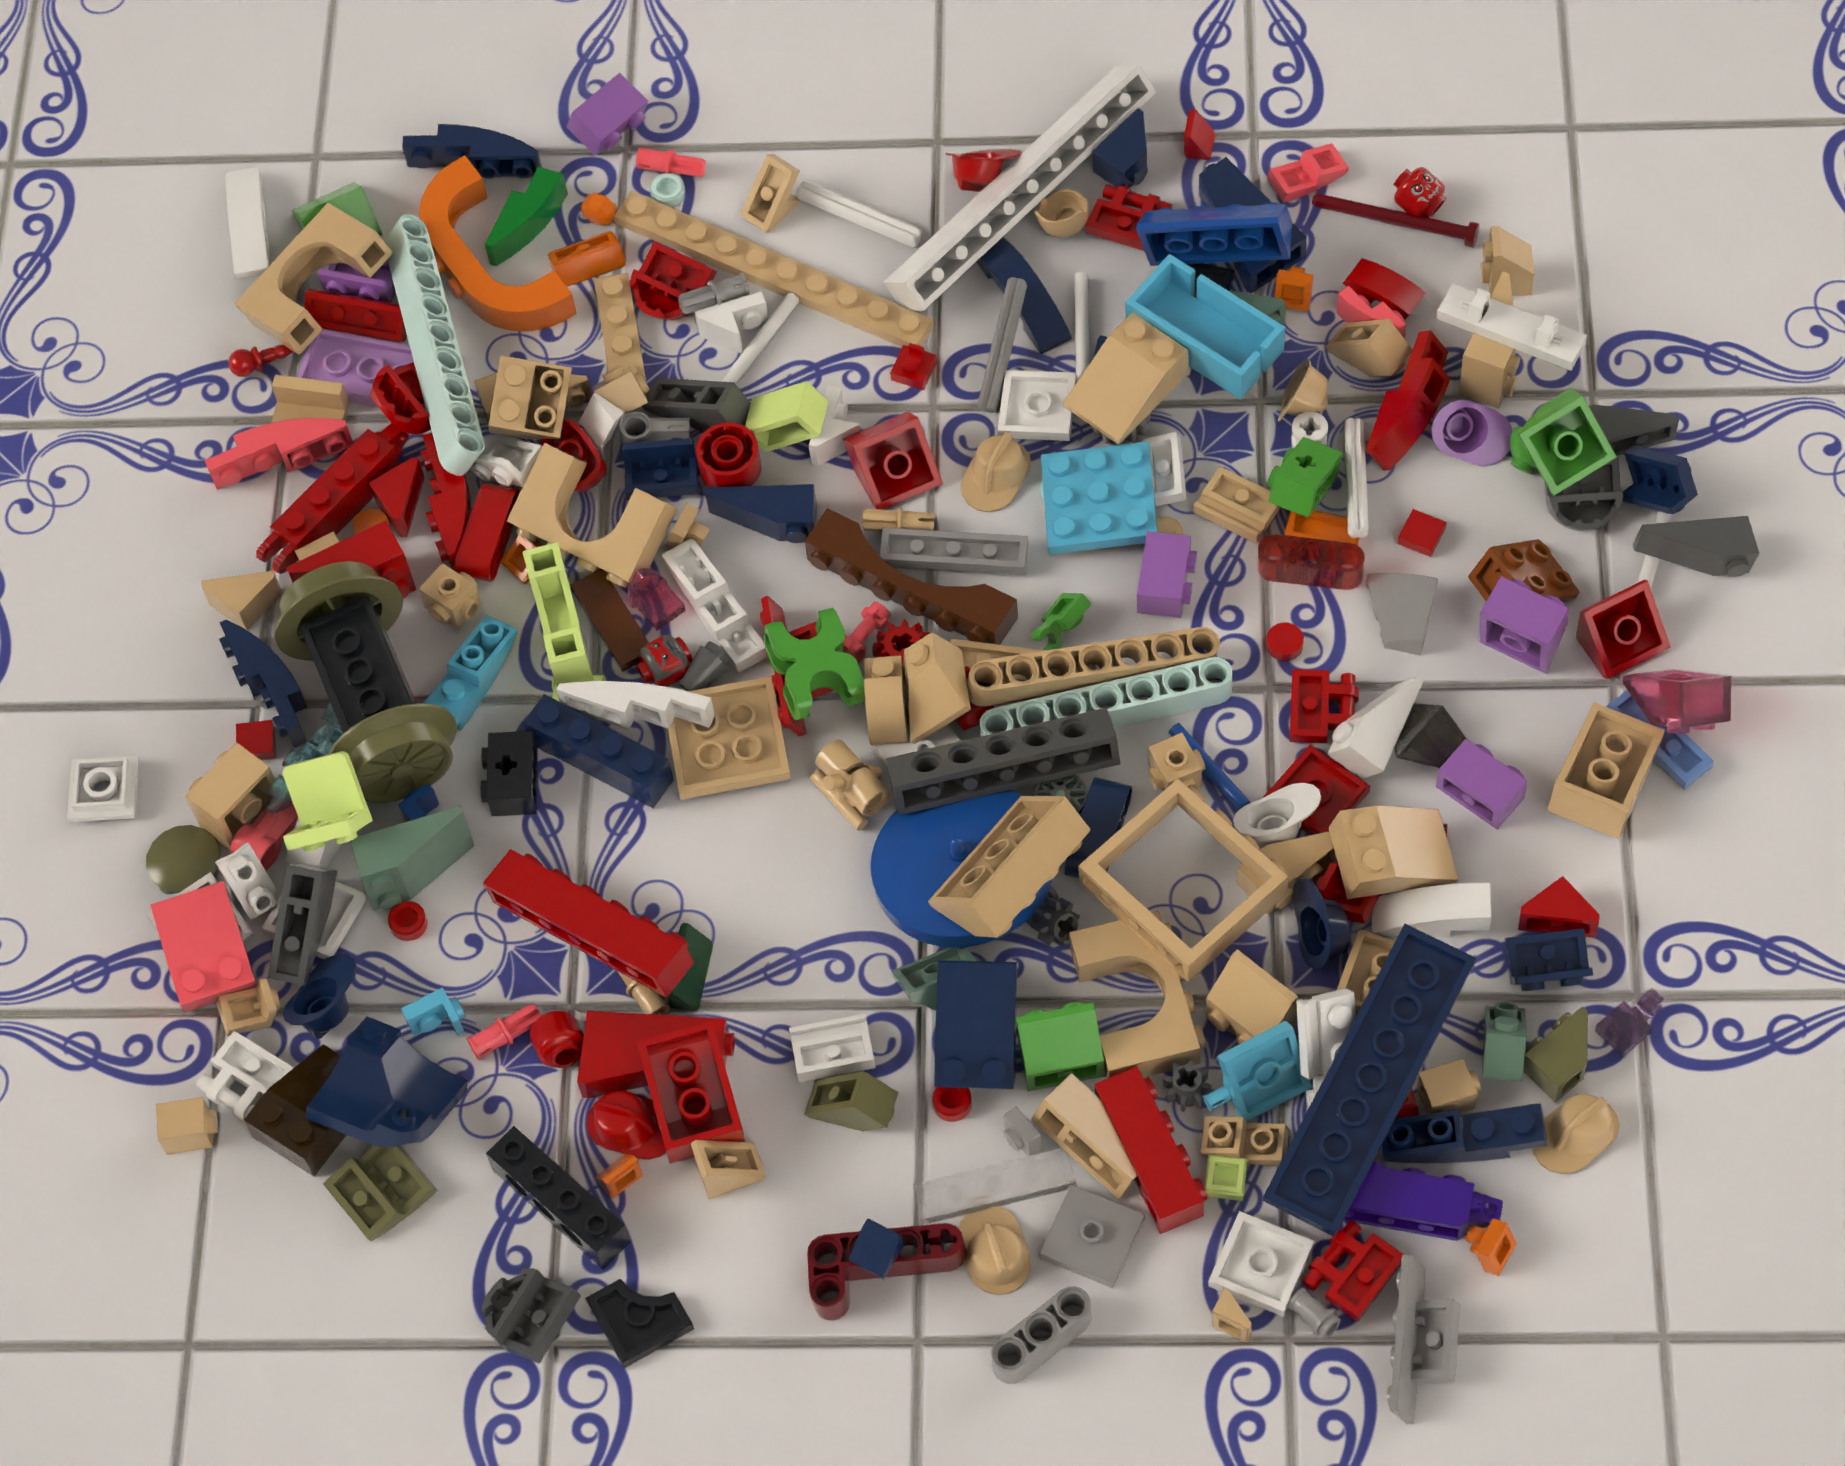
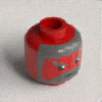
[636,634,693,687]

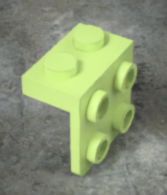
[282,751,373,852]

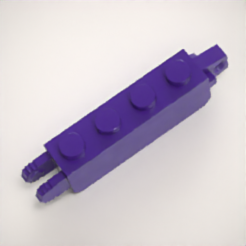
[1344,1161,1503,1241]

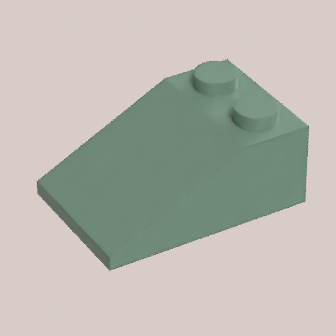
[350,806,474,911]

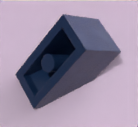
[1092,108,1148,188]

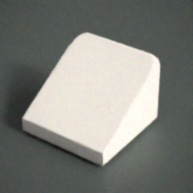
[579,393,625,448]

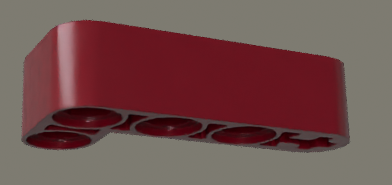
[807,1223,967,1321]

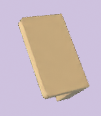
[271,375,350,423]

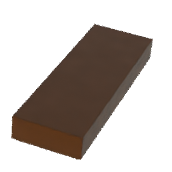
[570,569,649,672]

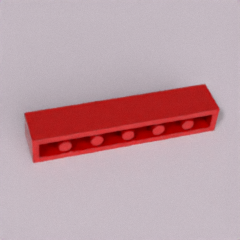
[483,849,694,998]

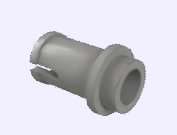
[1288,1288,1341,1338]

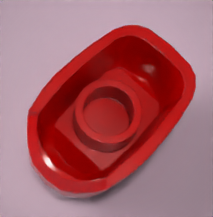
[539,419,607,492]

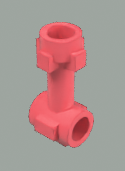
[843,601,891,664]

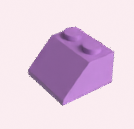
[1479,576,1569,674]

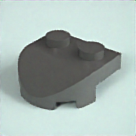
[1544,457,1623,531]
[482,1268,581,1364]

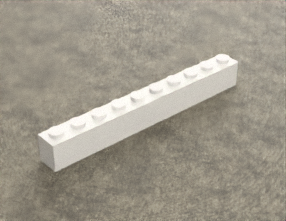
[883,65,1157,311]

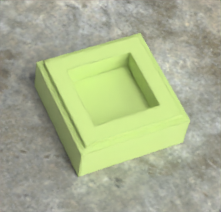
[1204,1154,1248,1201]

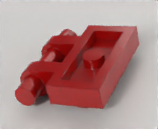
[1085,184,1172,251]
[1289,669,1359,744]
[1302,1220,1404,1322]

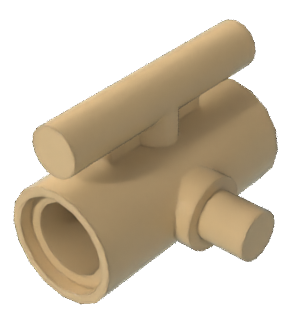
[810,739,890,831]

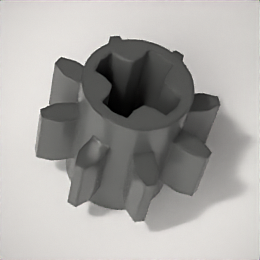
[1030,897,1080,946]
[1163,1060,1212,1112]

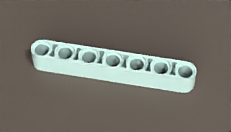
[980,657,1232,736]

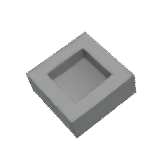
[1003,1106,1042,1159]

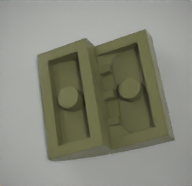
[323,1145,438,1241]

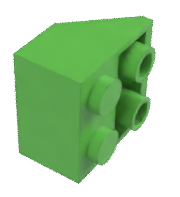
[1016,1002,1105,1091]

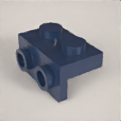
[622,438,699,500]
[1622,445,1698,514]
[1505,928,1593,991]

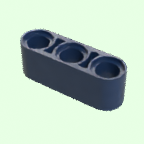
[1064,777,1132,879]

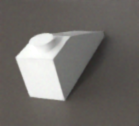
[1328,677,1424,779]

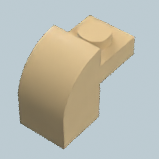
[864,655,908,745]

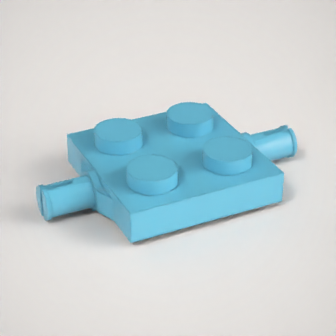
[1203,1020,1312,1122]

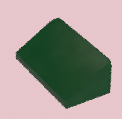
[667,923,713,1011]

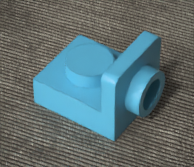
[401,987,466,1036]

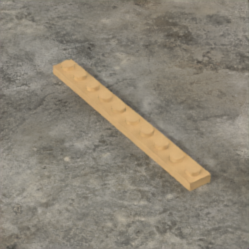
[614,191,934,347]

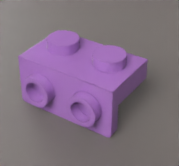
[318,260,395,302]

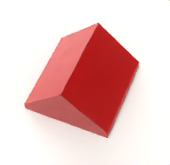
[1576,579,1671,679]

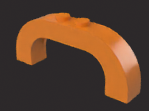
[419,155,577,332]

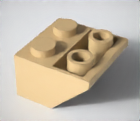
[488,355,572,439]

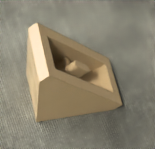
[201,571,281,631]
[691,1140,766,1199]

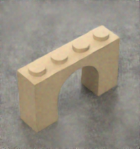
[235,203,393,355]
[507,443,678,588]
[1069,910,1206,1078]

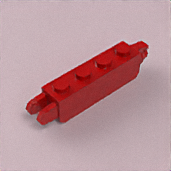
[256,423,409,575]

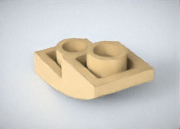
[1200,1116,1289,1166]

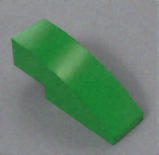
[485,167,568,266]

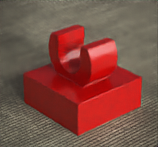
[890,343,937,390]

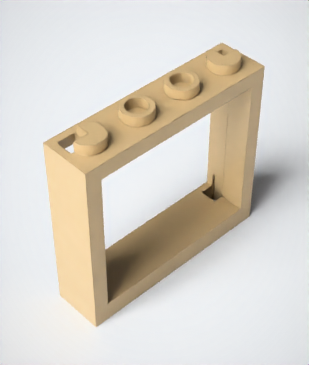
[1078,779,1288,983]

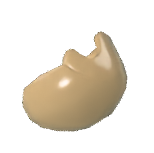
[1035,189,1090,238]

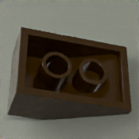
[244,1044,346,1177]

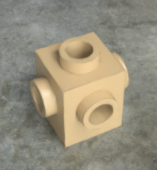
[419,563,481,629]
[1148,732,1206,791]

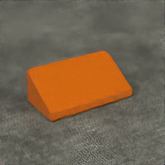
[547,231,626,287]

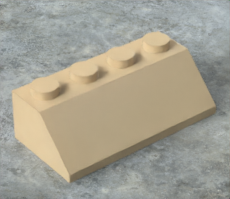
[928,796,1091,938]

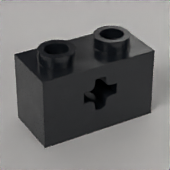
[480,731,538,816]

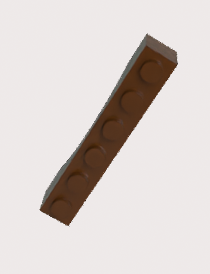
[805,508,1018,645]

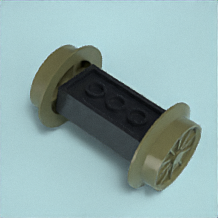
[274,561,457,803]

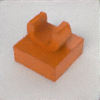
[1274,266,1314,312]
[1465,1218,1517,1276]

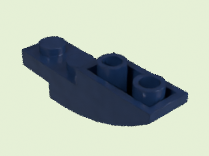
[402,124,542,179]
[219,620,308,748]
[1383,1103,1548,1163]

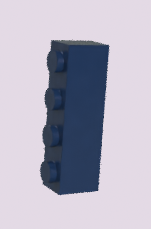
[523,694,674,809]

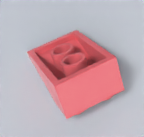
[150,881,257,1013]

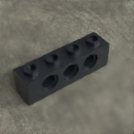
[486,1126,631,1270]

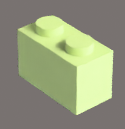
[745,381,829,452]

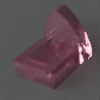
[627,568,686,631]

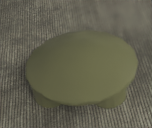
[146,825,220,894]

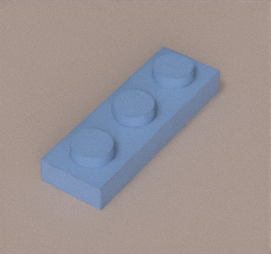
[1606,685,1714,790]

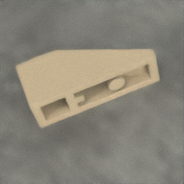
[1031,1073,1137,1199]

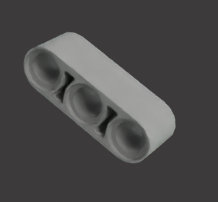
[991,1286,1092,1384]

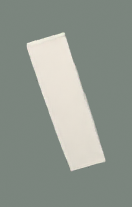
[225,166,270,280]
[661,538,768,673]
[556,681,715,730]

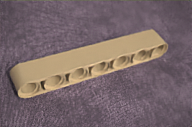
[967,627,1220,706]

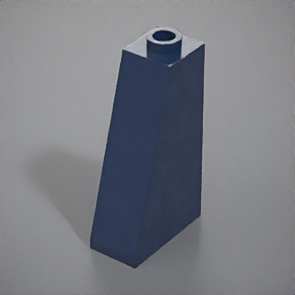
[1199,157,1307,294]

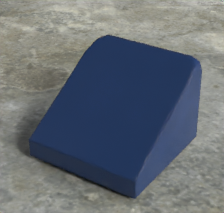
[849,1218,904,1279]

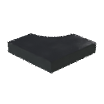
[585,1279,694,1368]

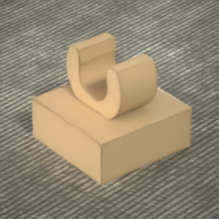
[664,503,709,549]

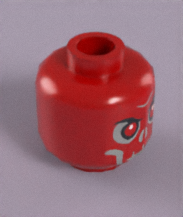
[1393,167,1446,218]

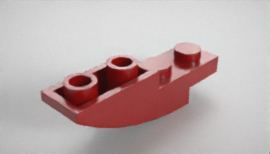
[1366,330,1451,471]
[420,433,472,571]

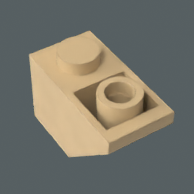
[1480,226,1534,297]

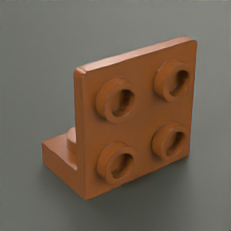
[1468,539,1580,601]

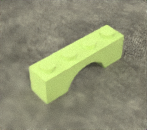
[523,542,594,687]

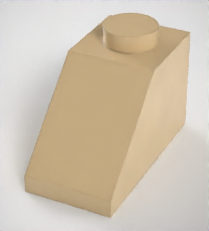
[1325,319,1412,377]

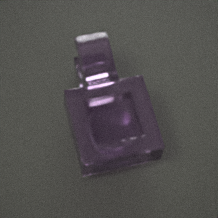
[1595,988,1664,1058]

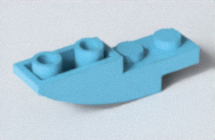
[423,615,518,730]

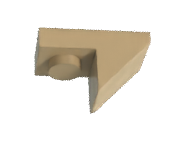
[740,154,800,233]

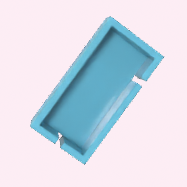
[1125,254,1285,399]

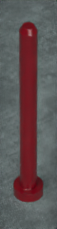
[1312,194,1480,248]

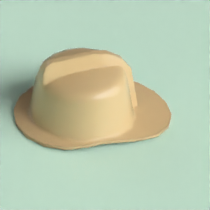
[1277,359,1328,422]
[961,432,1031,512]
[1532,1094,1620,1174]
[959,1205,1031,1295]

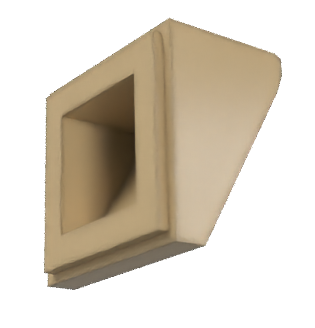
[1212,1288,1252,1343]

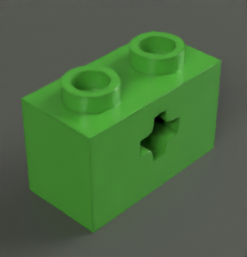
[1267,437,1343,518]

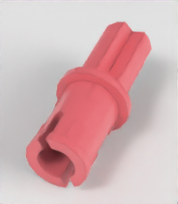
[636,147,706,177]
[466,1004,542,1060]

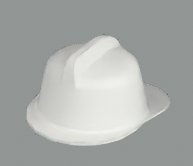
[1233,783,1321,849]

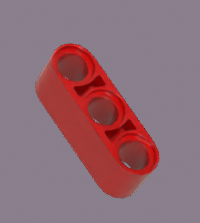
[454,483,521,582]

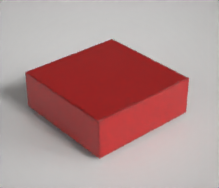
[1397,509,1447,557]
[236,720,276,760]

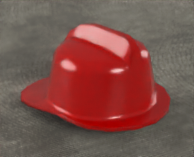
[945,149,1022,192]
[586,1090,666,1160]

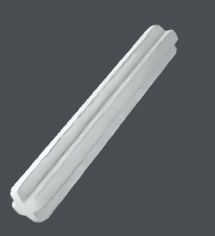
[797,180,922,247]
[1344,418,1369,538]

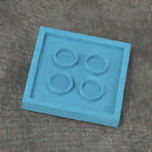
[1041,441,1158,555]

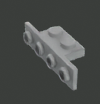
[1387,1254,1460,1424]

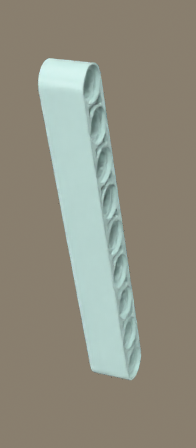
[384,214,485,476]

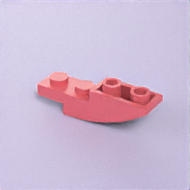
[204,418,353,490]

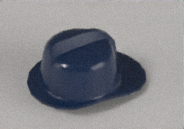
[1292,877,1350,970]
[283,954,357,1039]

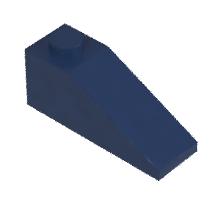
[705,484,817,543]

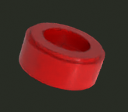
[1266,622,1304,661]
[388,901,428,941]
[932,1087,972,1122]

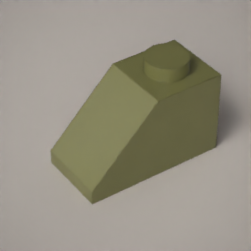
[804,1071,899,1132]

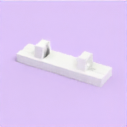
[1437,283,1587,371]

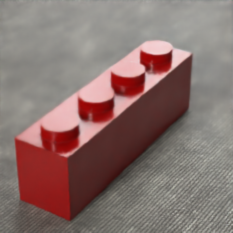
[1094,1066,1208,1234]

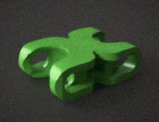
[763,608,865,720]

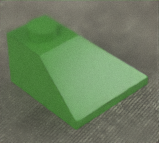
[1518,388,1617,496]

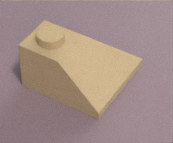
[903,632,971,744]

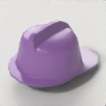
[1431,399,1512,466]

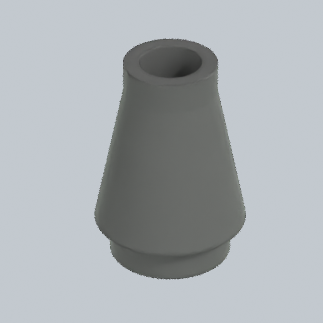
[678,641,731,691]

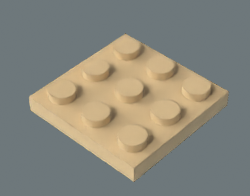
[668,676,791,800]

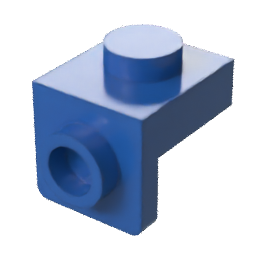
[398,784,439,822]

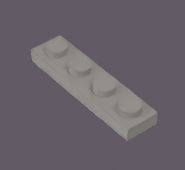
[879,527,1028,575]

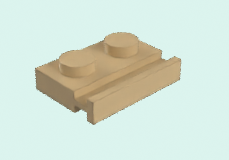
[1193,466,1281,544]

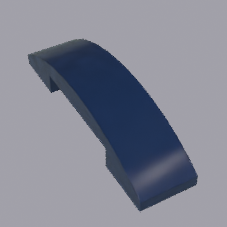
[976,237,1072,354]

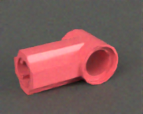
[230,795,298,870]

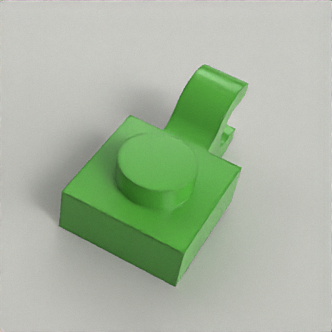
[1031,593,1091,650]

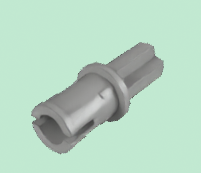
[678,273,750,314]

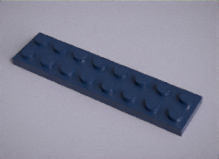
[1262,923,1476,1237]

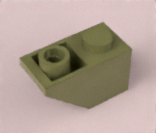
[1523,1006,1588,1103]

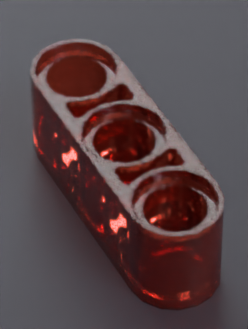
[1257,534,1365,590]

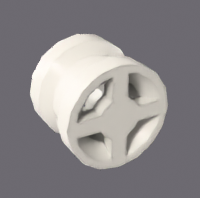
[1291,411,1328,448]

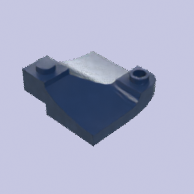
[306,1016,468,1147]

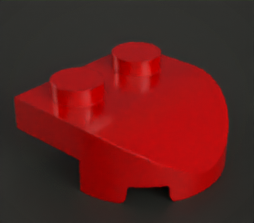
[630,241,717,320]
[370,362,431,435]

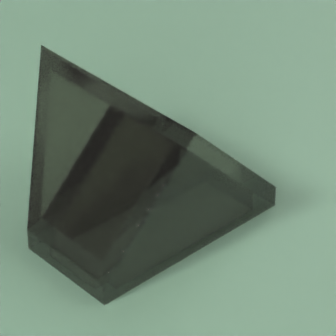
[1394,703,1467,768]

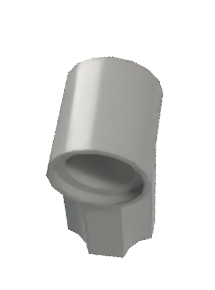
[619,411,690,447]

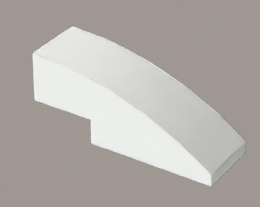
[1371,882,1492,937]

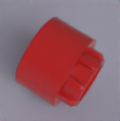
[696,422,761,487]

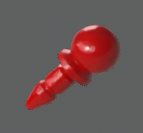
[228,345,294,377]

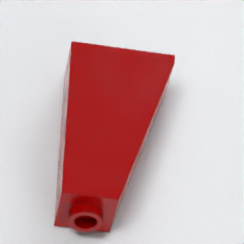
[577,1011,735,1098]

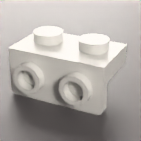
[471,437,542,487]

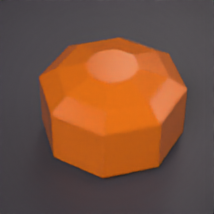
[581,193,617,226]

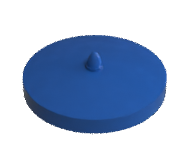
[871,790,1053,948]

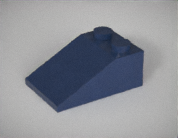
[935,960,1017,1089]

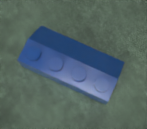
[1136,202,1292,266]

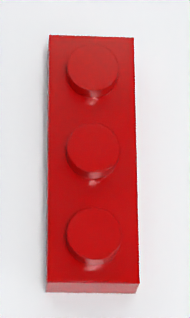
[304,288,407,342]

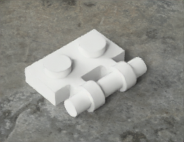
[196,1031,294,1121]

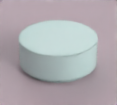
[650,173,685,208]

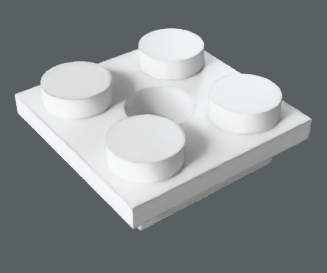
[67,755,139,822]

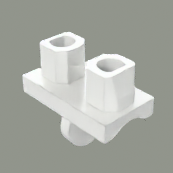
[215,842,280,920]

